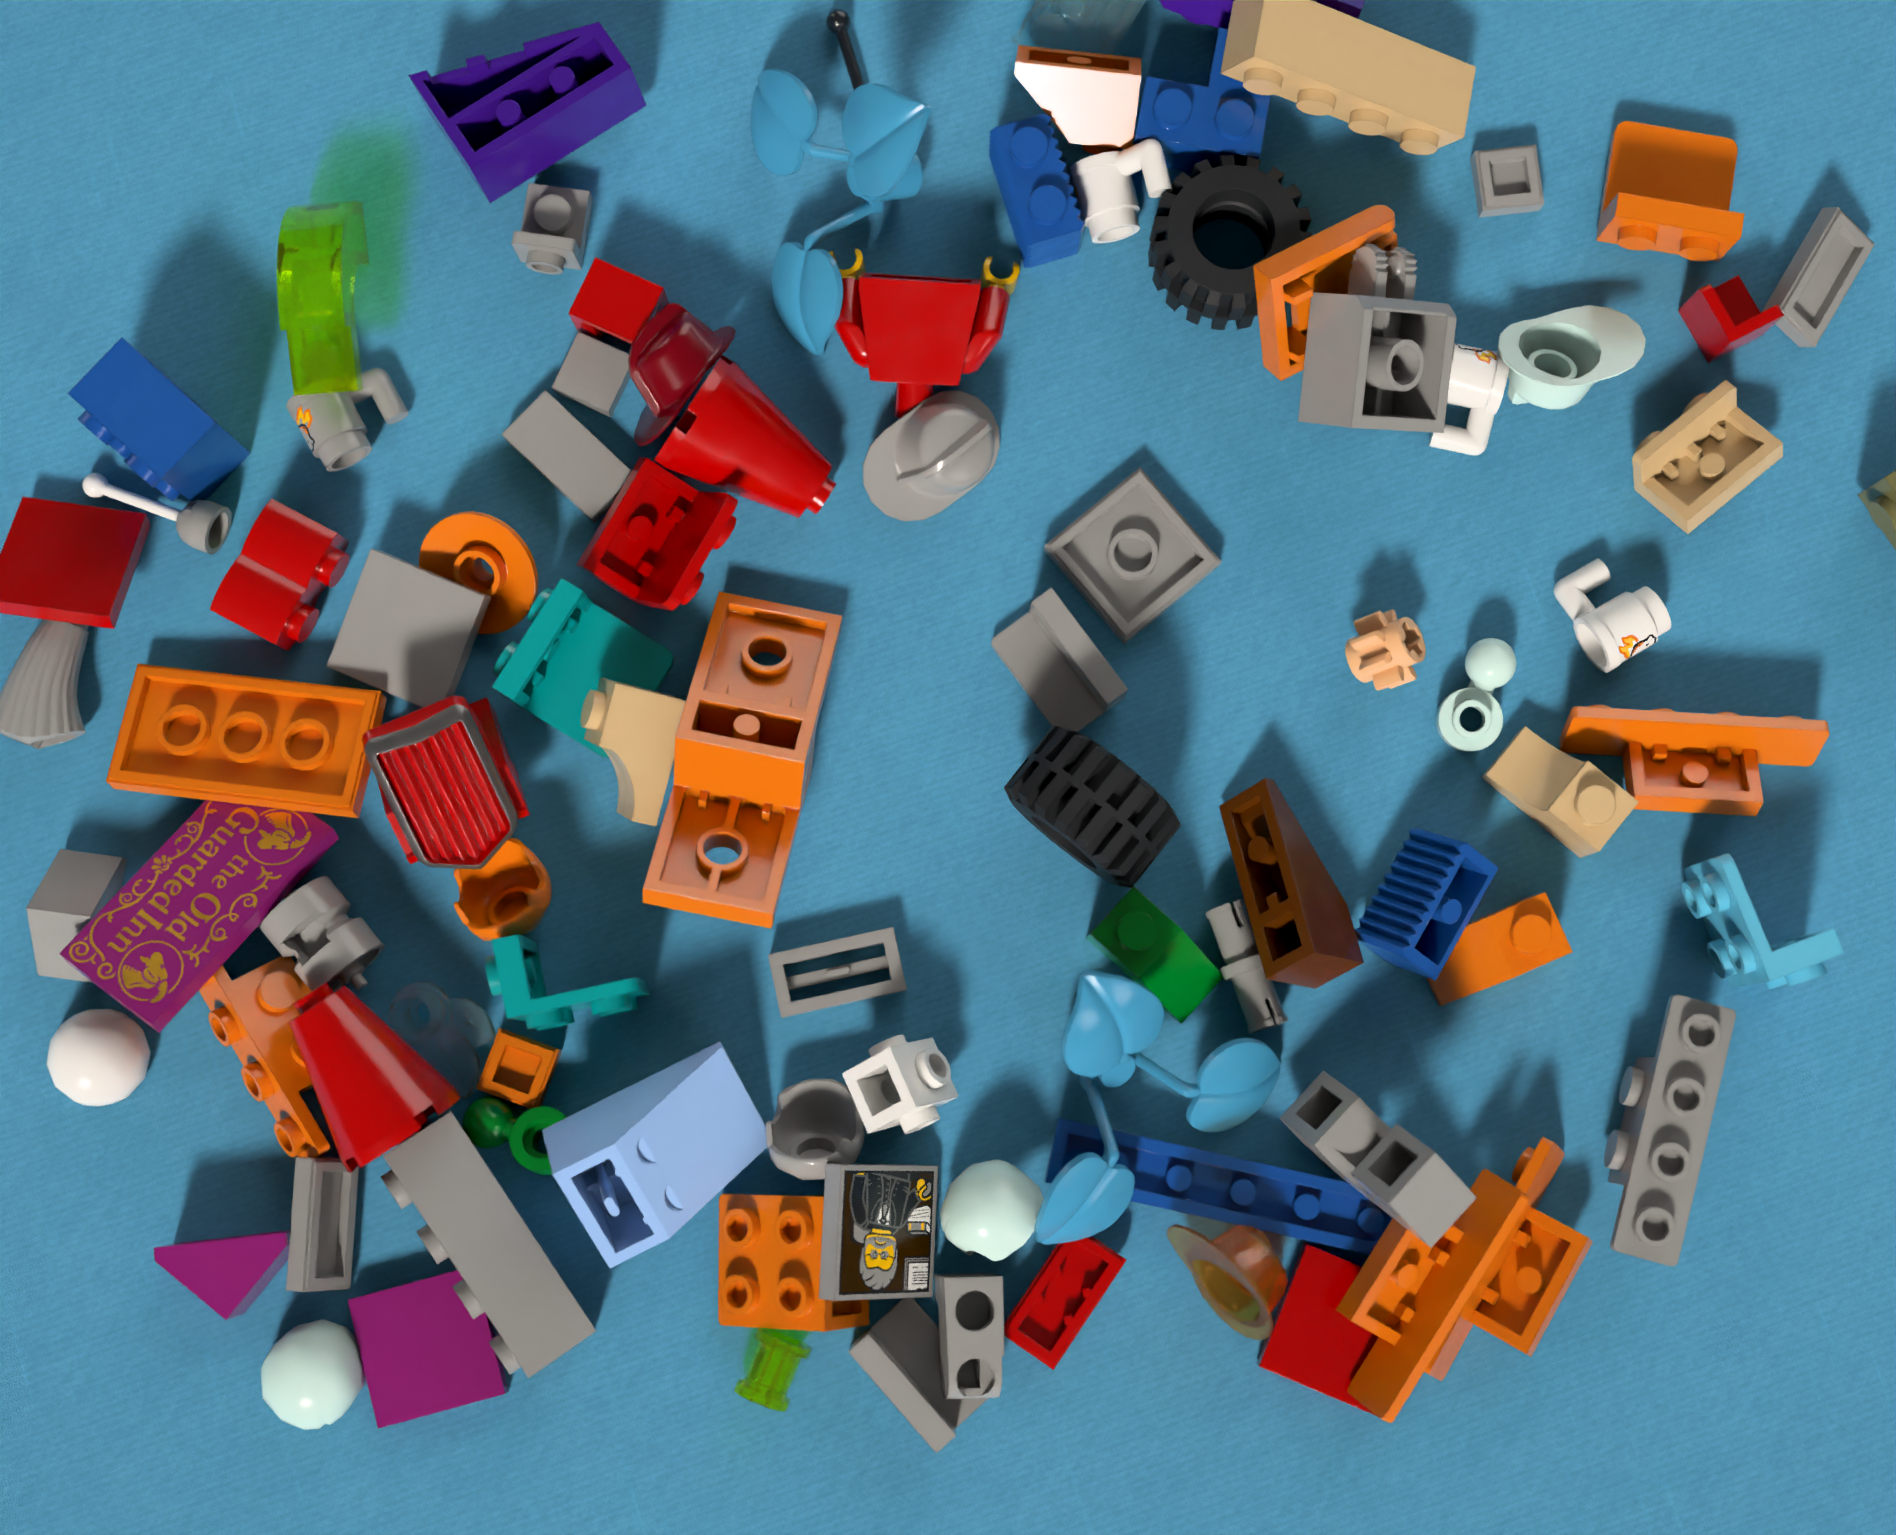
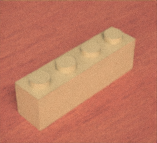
[1220,0,1476,155]

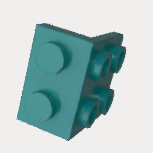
[492,577,674,758]
[485,934,650,1031]

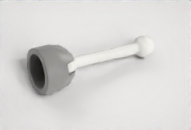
[82,473,232,554]

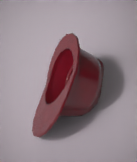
[628,303,736,446]

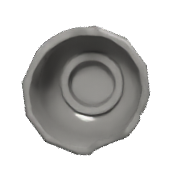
[765,1079,865,1180]

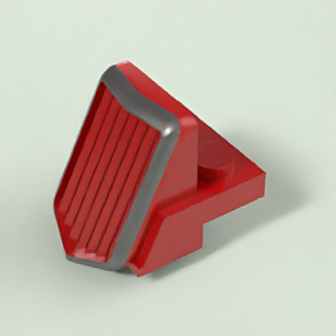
[362,696,530,869]

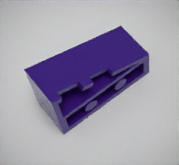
[408,22,647,203]

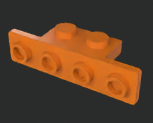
[1559,705,1830,816]
[199,956,330,1158]
[1424,1137,1593,1381]
[1336,1169,1530,1423]

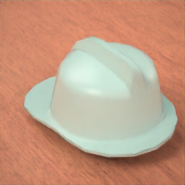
[1498,305,1646,409]

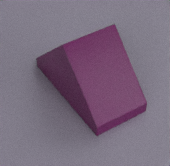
[154,1230,290,1320]

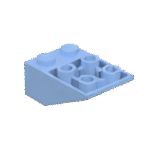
[542,1041,767,1268]

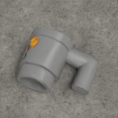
[286,368,409,472]

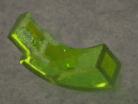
[277,201,369,396]

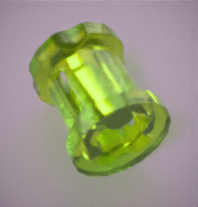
[734,1328,812,1412]

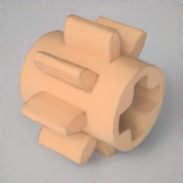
[1345,609,1426,691]

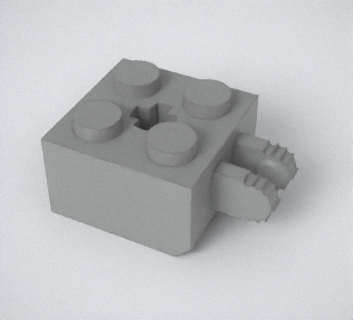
[1298,244,1457,433]

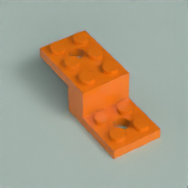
[643,591,842,929]

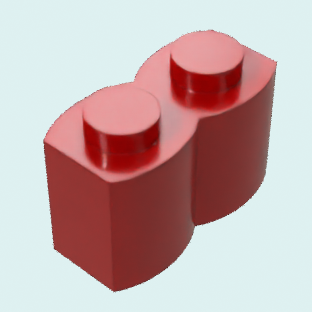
[210,498,350,651]

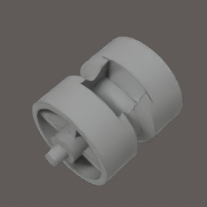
[260,876,385,992]

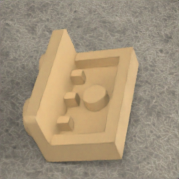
[1632,380,1783,534]

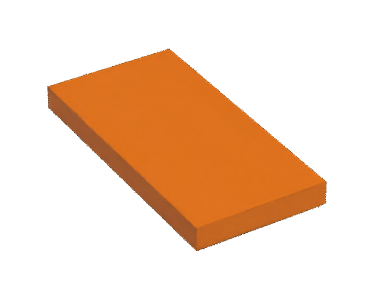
[106,663,387,818]

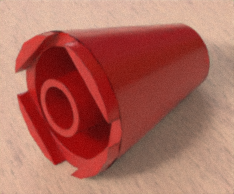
[654,355,836,518]
[289,982,461,1173]

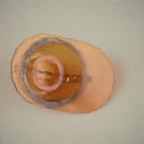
[1167,1224,1288,1341]

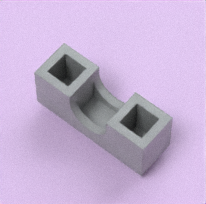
[1280,1071,1477,1248]

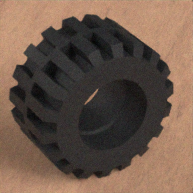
[1148,155,1313,330]
[1004,725,1180,888]

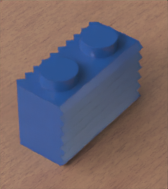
[989,113,1085,268]
[1354,828,1499,981]

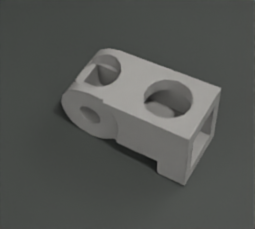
[934,1273,1004,1400]

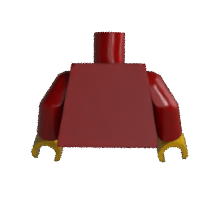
[829,248,1020,418]

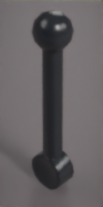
[826,9,864,90]

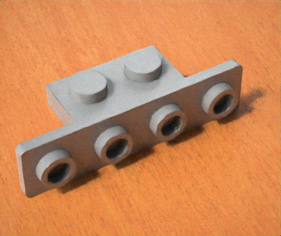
[1604,995,1736,1267]

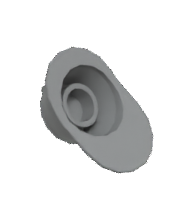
[863,391,1000,521]

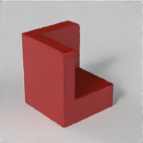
[568,257,669,343]
[1678,275,1784,364]

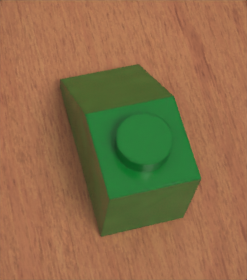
[1086,886,1223,1024]

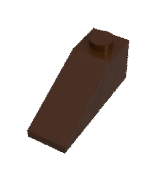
[1219,778,1364,989]

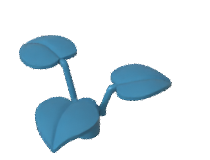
[751,69,932,354]
[1034,971,1282,1245]

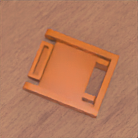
[1253,205,1398,381]

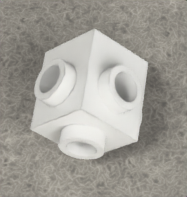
[842,1034,959,1134]

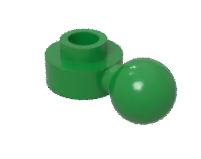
[462,1097,567,1175]

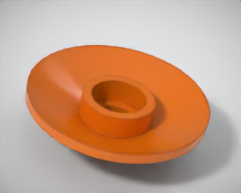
[419,511,538,634]

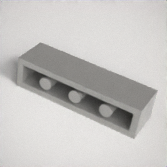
[380,1111,596,1378]

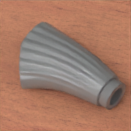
[0,619,89,749]

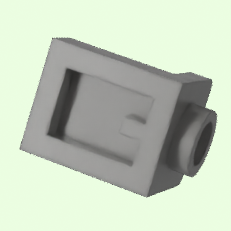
[512,183,593,275]

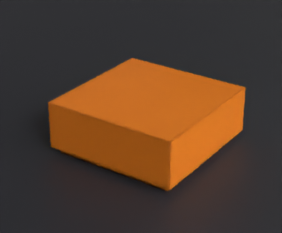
[476,1028,562,1109]

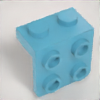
[1682,853,1844,990]

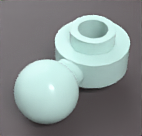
[1436,638,1516,751]

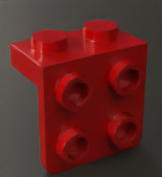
[576,457,738,611]

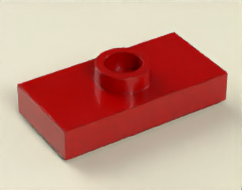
[1004,1236,1126,1370]

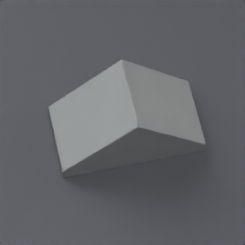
[26,849,127,983]

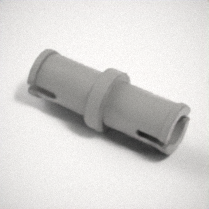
[1205,899,1288,1034]

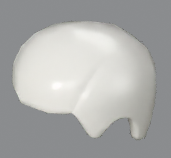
[46,1009,151,1106]

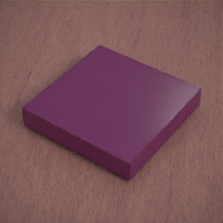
[348,1270,509,1429]

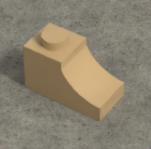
[581,677,686,827]
[1481,726,1639,858]

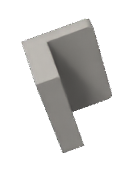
[991,587,1128,732]
[848,1298,989,1454]

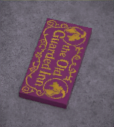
[59,800,339,1033]

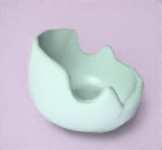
[940,1160,1043,1261]
[260,1319,367,1430]

